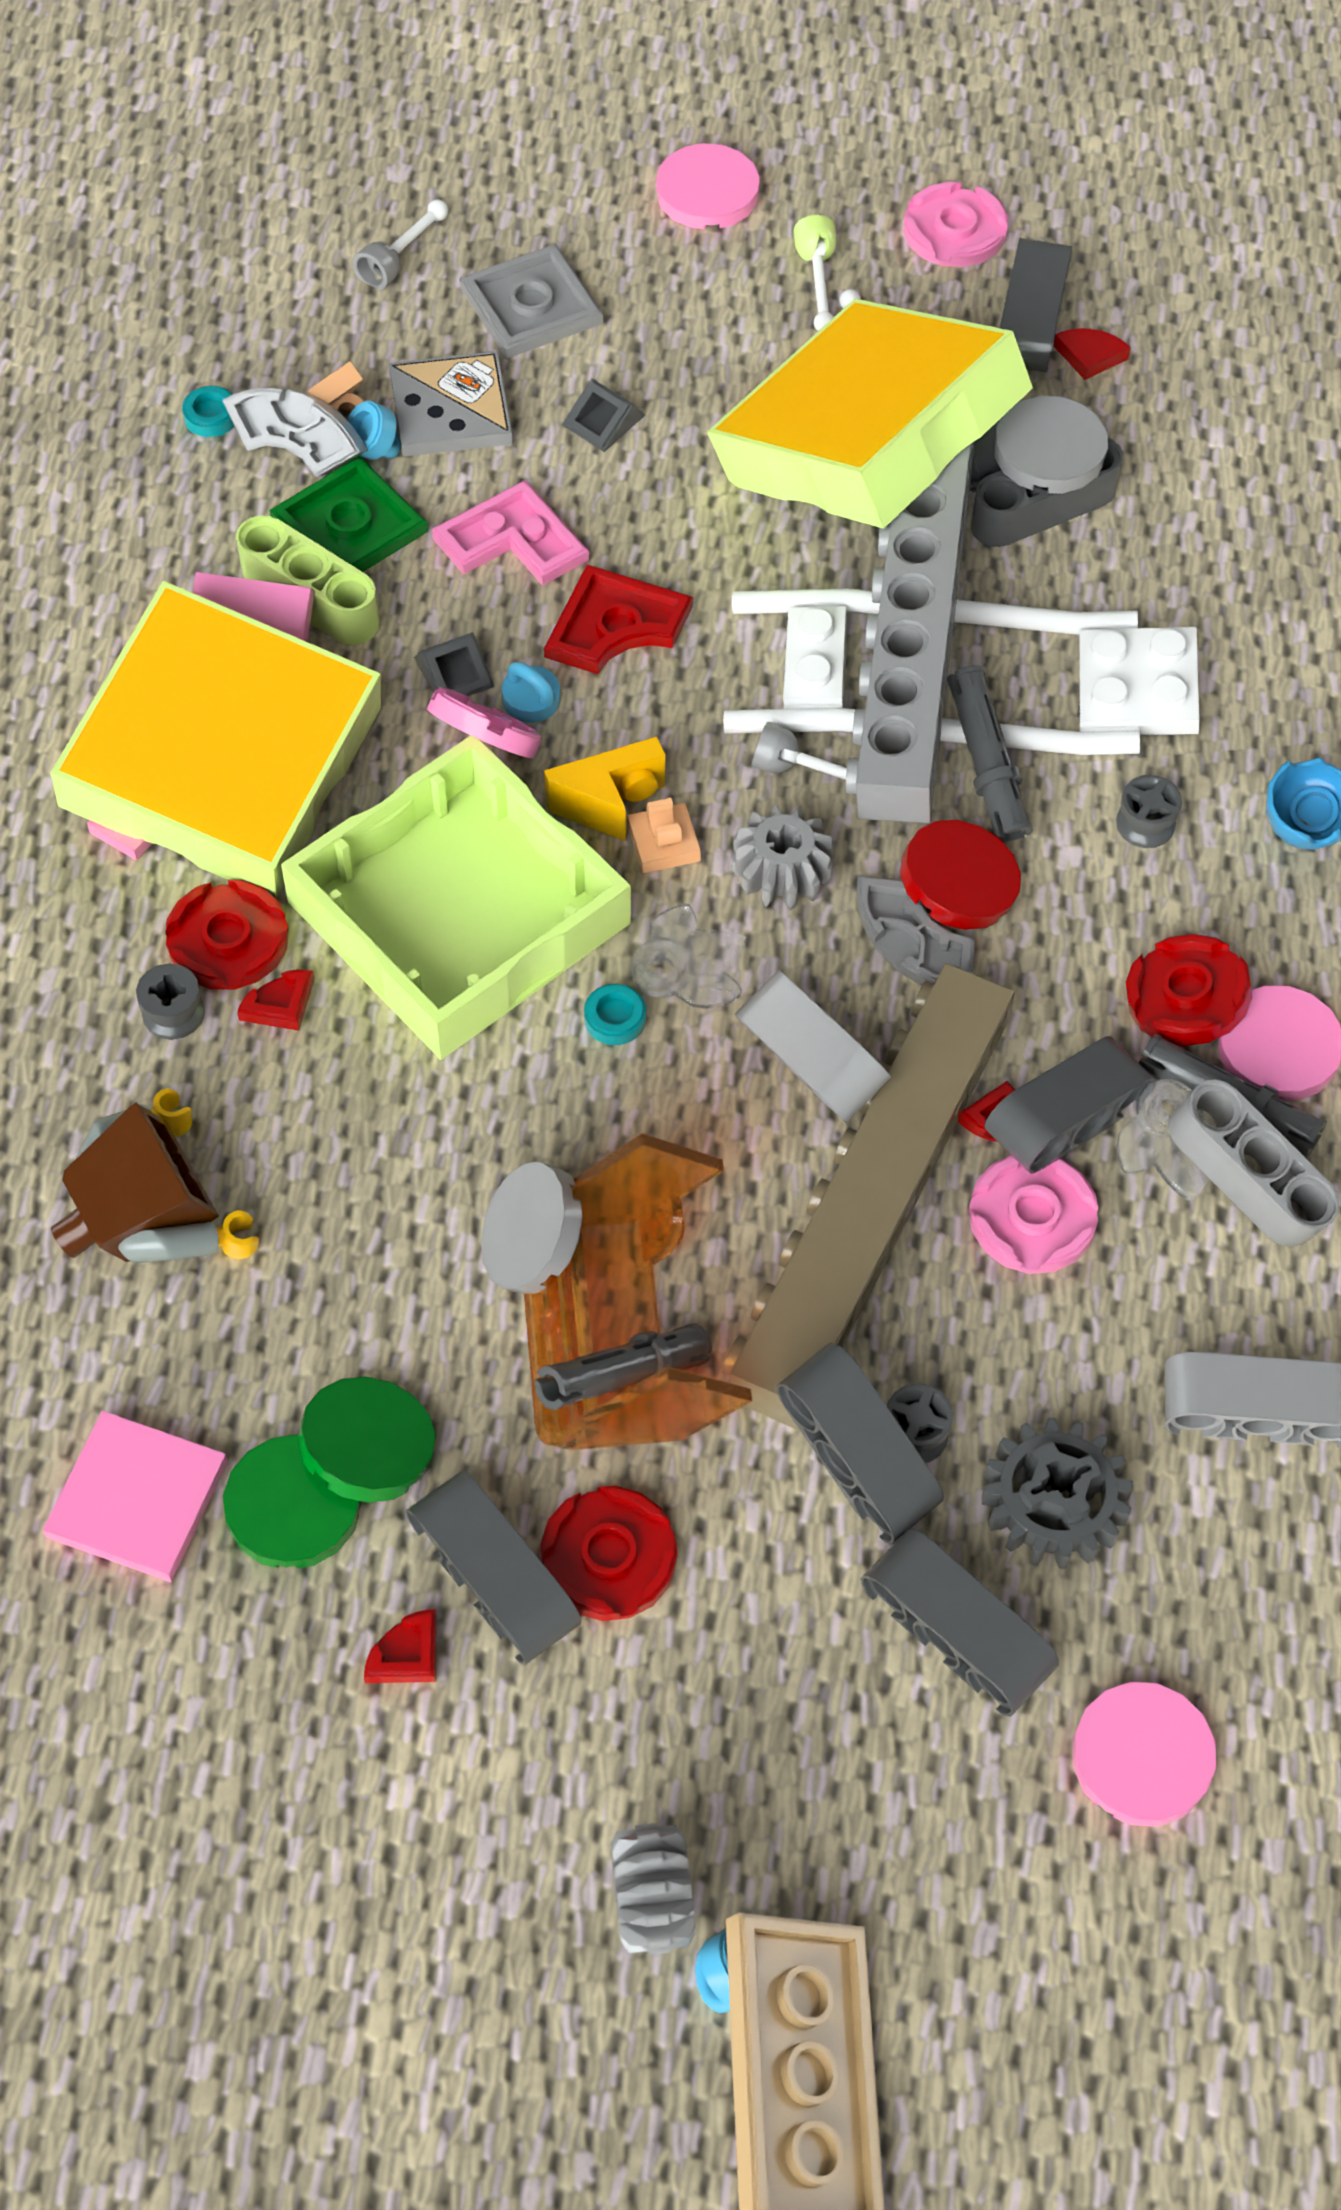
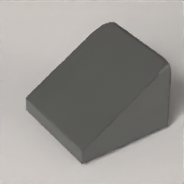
[562,378,645,452]
[414,632,495,696]

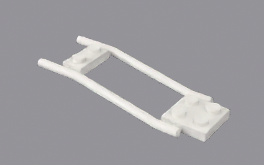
[724,588,1199,755]

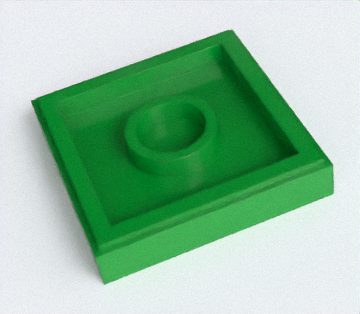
[269,456,428,572]

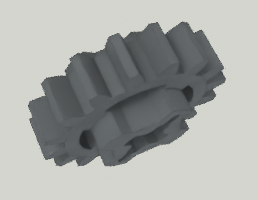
[981,1418,1134,1569]

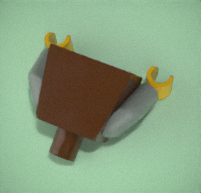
[51,1088,260,1263]

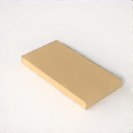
[726,1913,885,2210]

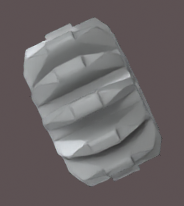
[731,804,834,910]
[611,1823,695,1955]

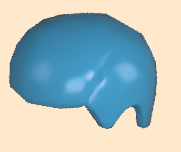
[1266,758,1341,850]

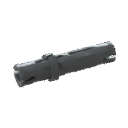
[947,665,1033,842]
[1139,1033,1327,1157]
[535,1323,712,1410]

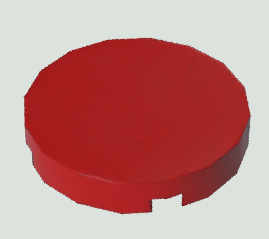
[900,820,1021,930]
[165,880,289,990]
[1125,934,1252,1046]
[540,1485,678,1621]

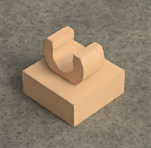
[306,361,363,413]
[627,798,701,874]

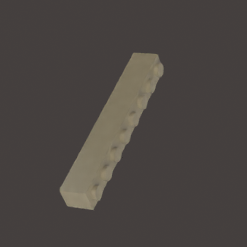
[722,963,1015,1432]

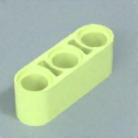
[236,515,380,645]

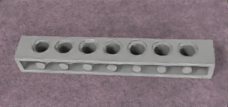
[846,442,974,823]

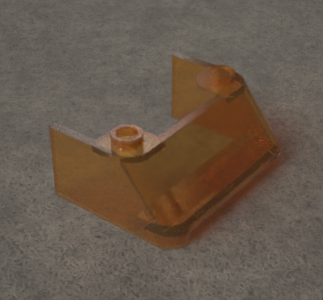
[524,1133,752,1450]

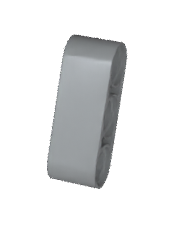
[735,970,892,1123]
[1168,1080,1340,1247]
[1165,1352,1341,1448]

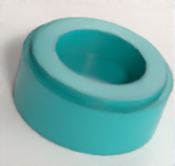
[182,386,235,437]
[584,984,646,1045]

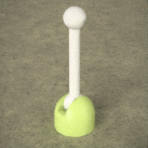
[793,215,837,331]

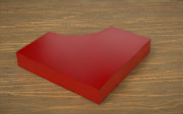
[544,564,693,674]

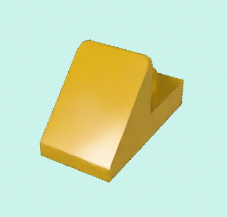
[544,737,665,841]

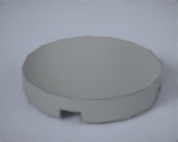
[994,395,1108,494]
[481,1162,583,1294]

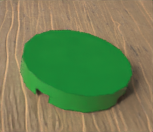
[297,1376,436,1503]
[223,1434,361,1569]

